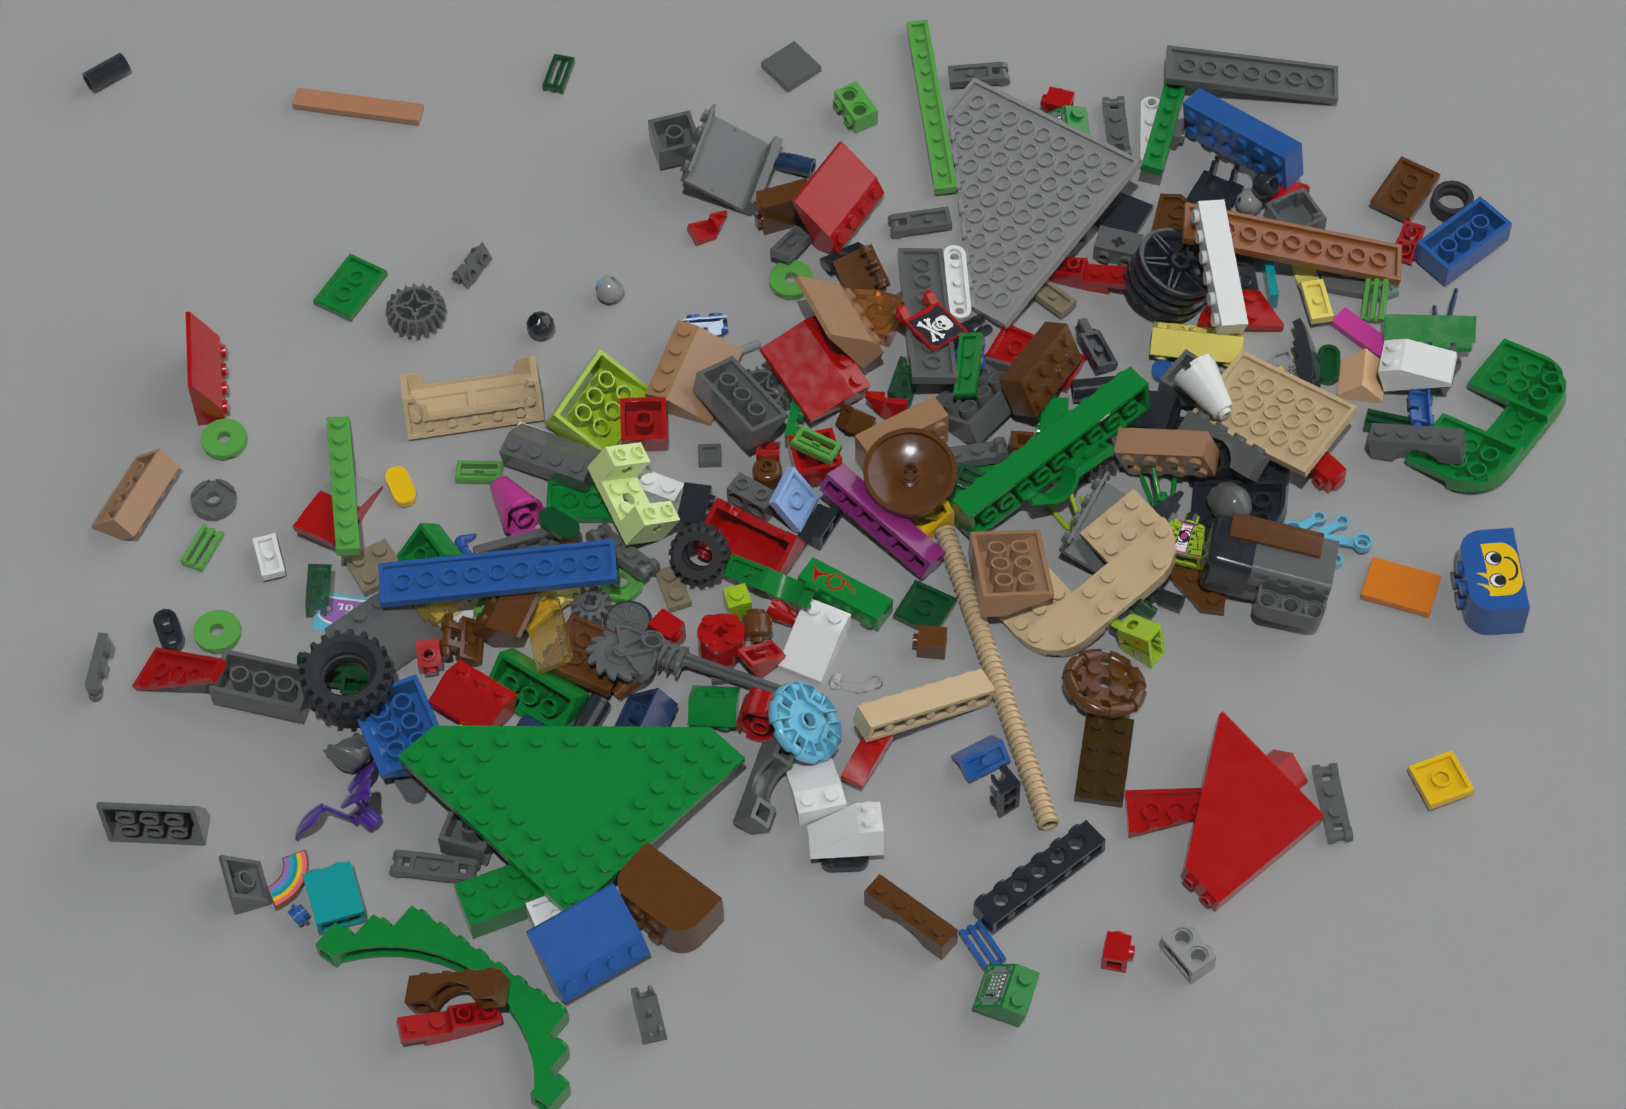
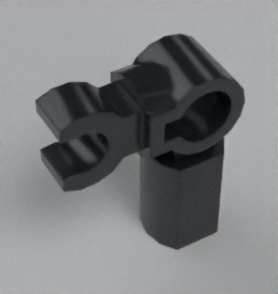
[1141,581,1185,613]

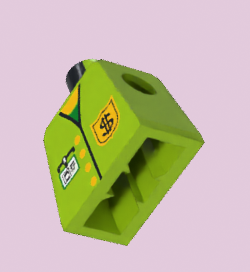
[1110,614,1165,669]

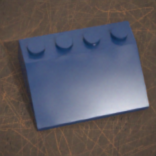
[356,674,439,779]
[526,883,651,1003]

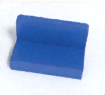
[951,735,1011,782]

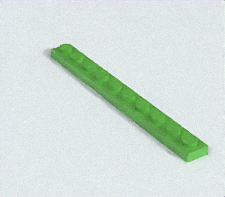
[907,20,957,195]

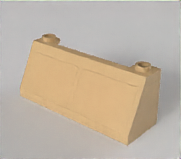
[399,355,545,440]

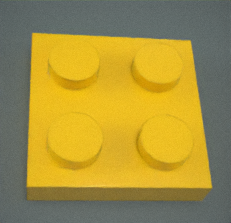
[1408,750,1474,810]

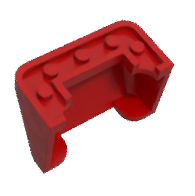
[692,497,806,575]

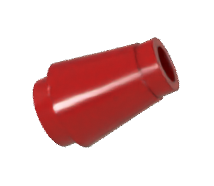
[766,598,799,627]

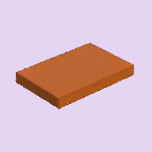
[1360,557,1442,618]

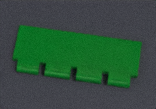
[1383,314,1476,352]

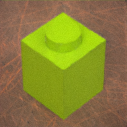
[723,583,752,620]

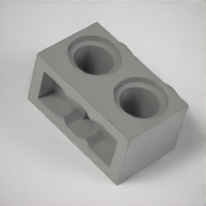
[1160,921,1216,984]

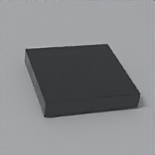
[1094,192,1153,233]

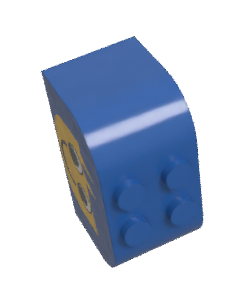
[1452,528,1530,635]

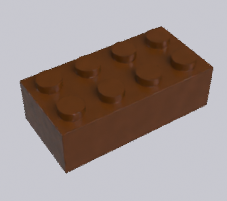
[999,322,1082,417]

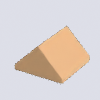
[1337,349,1384,404]

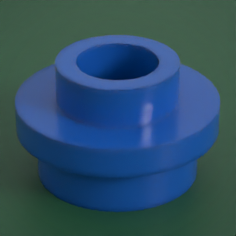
[288,903,310,926]

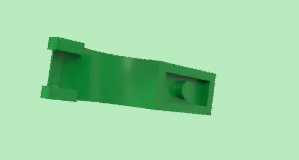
[1019,439,1115,505]
[723,554,819,609]

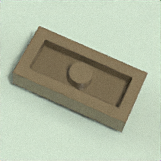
[1033,280,1077,319]
[655,565,692,613]

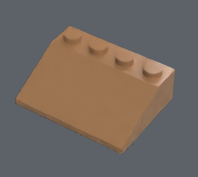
[794,276,884,368]
[645,320,743,426]
[968,530,1054,617]

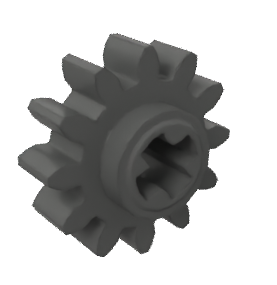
[570,586,612,625]

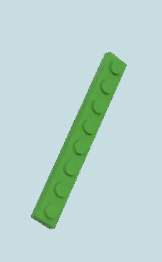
[326,416,360,556]

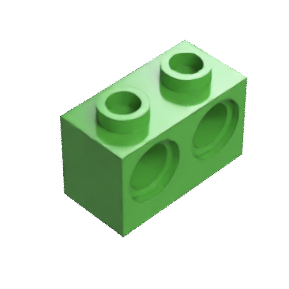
[833,81,878,134]

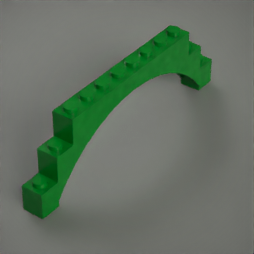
[315,905,571,1109]

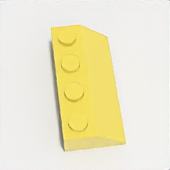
[1150,321,1244,366]

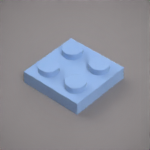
[769,466,819,533]

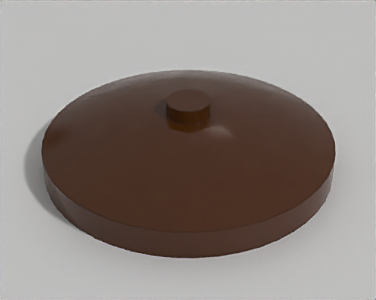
[863,428,957,518]

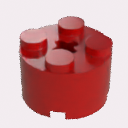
[697,613,746,667]
[736,687,787,743]

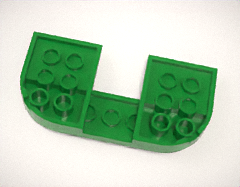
[1405,338,1566,493]

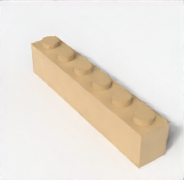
[853,668,996,742]

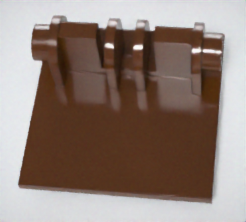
[832,244,891,301]

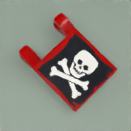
[894,289,968,352]

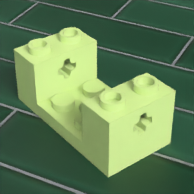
[587,442,680,545]

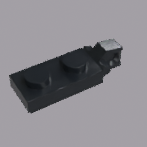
[1075,318,1118,373]

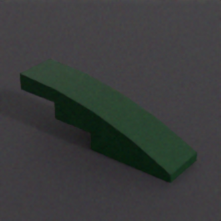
[297,652,369,695]

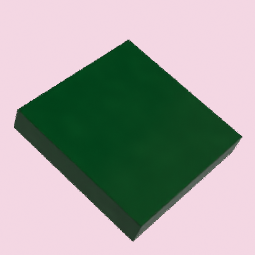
[893,579,957,630]

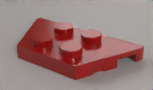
[1197,289,1284,332]

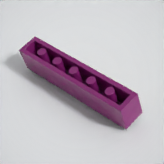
[819,463,946,579]

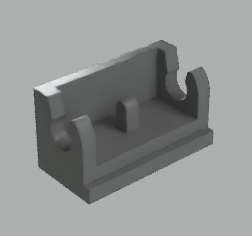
[630,985,667,1045]

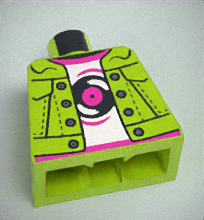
[1169,512,1205,570]

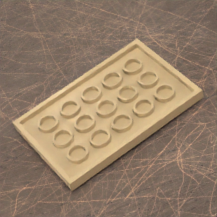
[1192,350,1358,477]

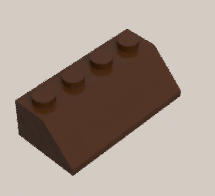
[472,591,543,647]

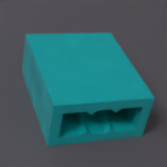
[302,861,367,936]

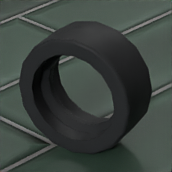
[1430,180,1474,222]

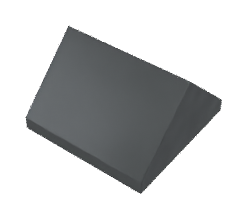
[218,855,272,915]

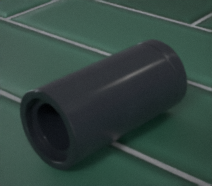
[82,53,131,92]
[1070,376,1115,402]
[572,694,611,726]

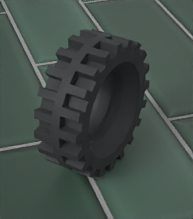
[299,629,394,724]

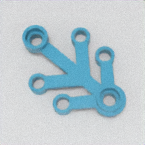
[1286,511,1373,569]

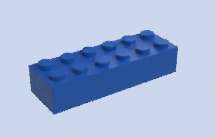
[1183,88,1304,190]

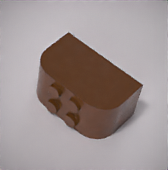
[618,842,724,953]

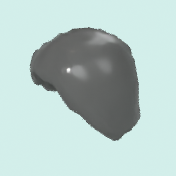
[1207,482,1252,517]
[323,733,371,772]

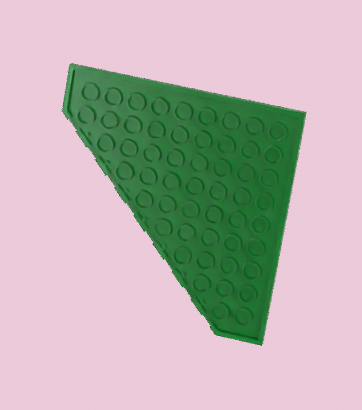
[398,726,745,911]

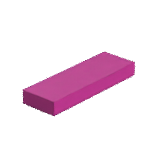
[1330,307,1384,359]

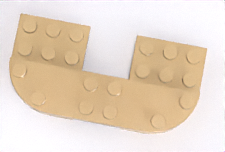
[998,489,1176,657]

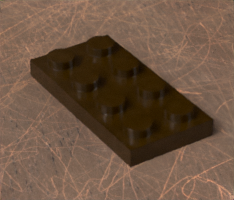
[1074,713,1135,808]

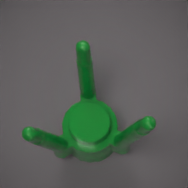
[1138,467,1178,507]

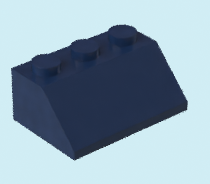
[614,688,678,727]

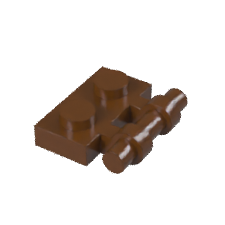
[439,613,483,667]

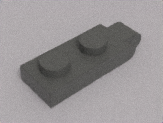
[770,223,813,263]

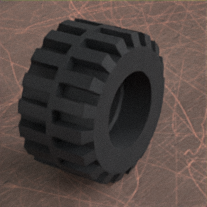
[668,522,731,585]

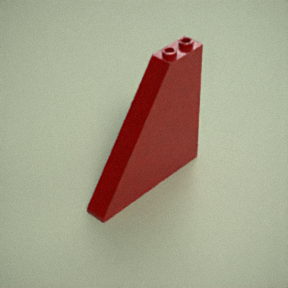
[1181,711,1324,912]

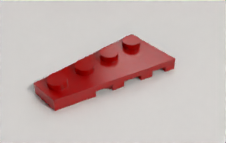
[132,647,227,691]
[1125,788,1201,838]

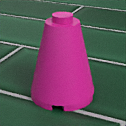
[490,476,545,536]

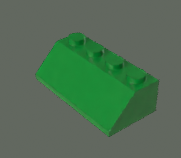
[489,648,590,726]

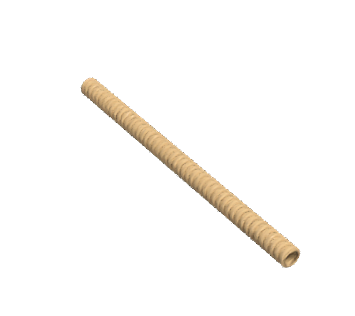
[935,525,1059,830]

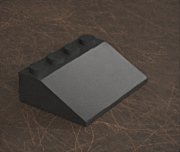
[935,356,1013,444]
[325,592,443,674]
[96,802,210,846]

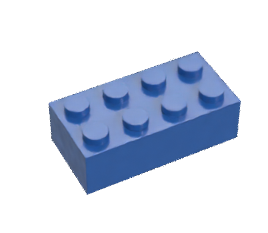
[1414,196,1512,286]

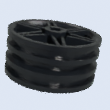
[1124,228,1208,321]

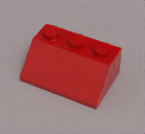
[428,660,518,726]

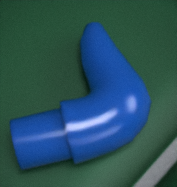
[454,533,477,555]

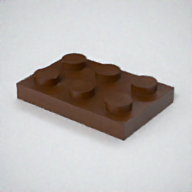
[1370,156,1441,222]

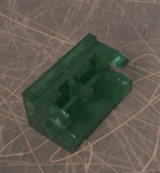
[887,356,919,409]
[305,564,332,617]

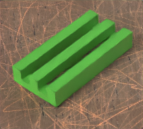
[1361,278,1390,323]
[791,426,843,465]
[455,460,504,485]
[181,524,224,572]

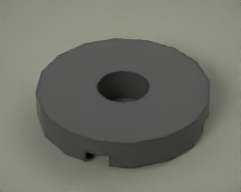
[191,479,238,521]

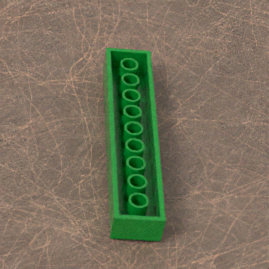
[952,366,1150,538]

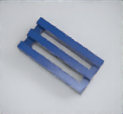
[958,920,1006,972]

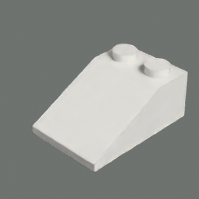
[1378,339,1457,391]
[778,599,851,684]
[785,757,847,828]
[807,801,884,859]

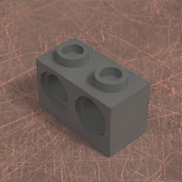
[726,472,776,522]

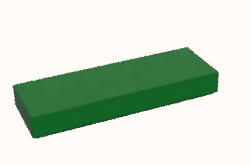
[953,332,984,399]

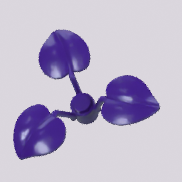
[295,761,382,841]

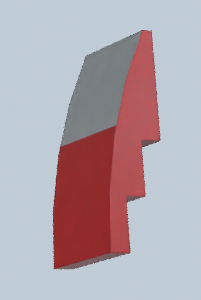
[293,474,383,548]

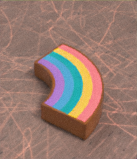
[267,849,309,911]

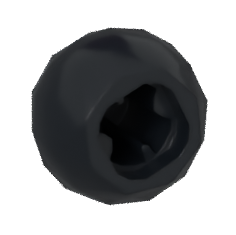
[1252,171,1280,199]
[526,311,555,339]

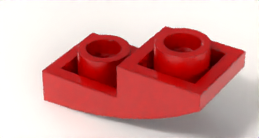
[1395,220,1426,265]

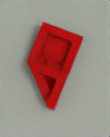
[687,210,728,246]
[865,391,908,419]

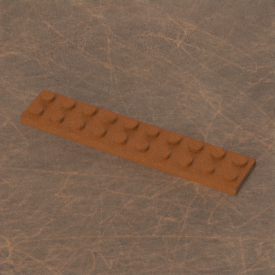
[1181,202,1402,286]

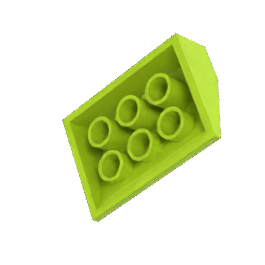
[544,349,648,450]

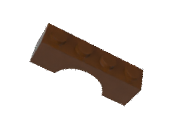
[864,874,958,960]
[404,967,510,1014]

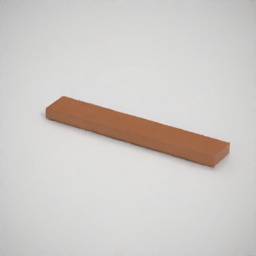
[292,88,424,125]

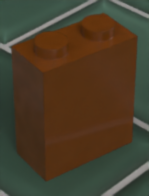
[753,178,808,235]

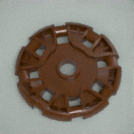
[1062,649,1147,719]

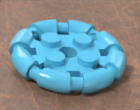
[768,681,842,764]

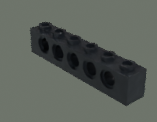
[973,820,1106,936]

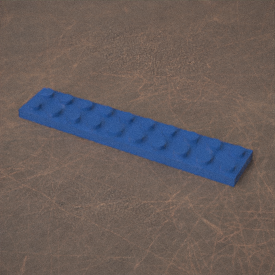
[378,539,618,608]

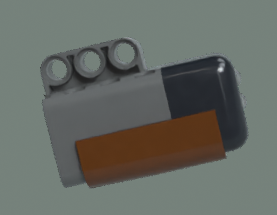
[1199,512,1340,631]

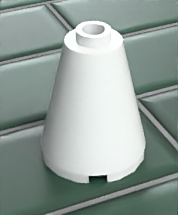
[1173,354,1233,420]

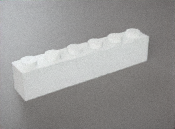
[1191,200,1248,335]

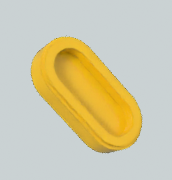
[385,466,417,507]

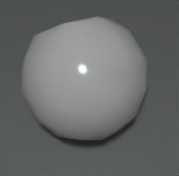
[1236,188,1264,215]
[595,275,624,303]

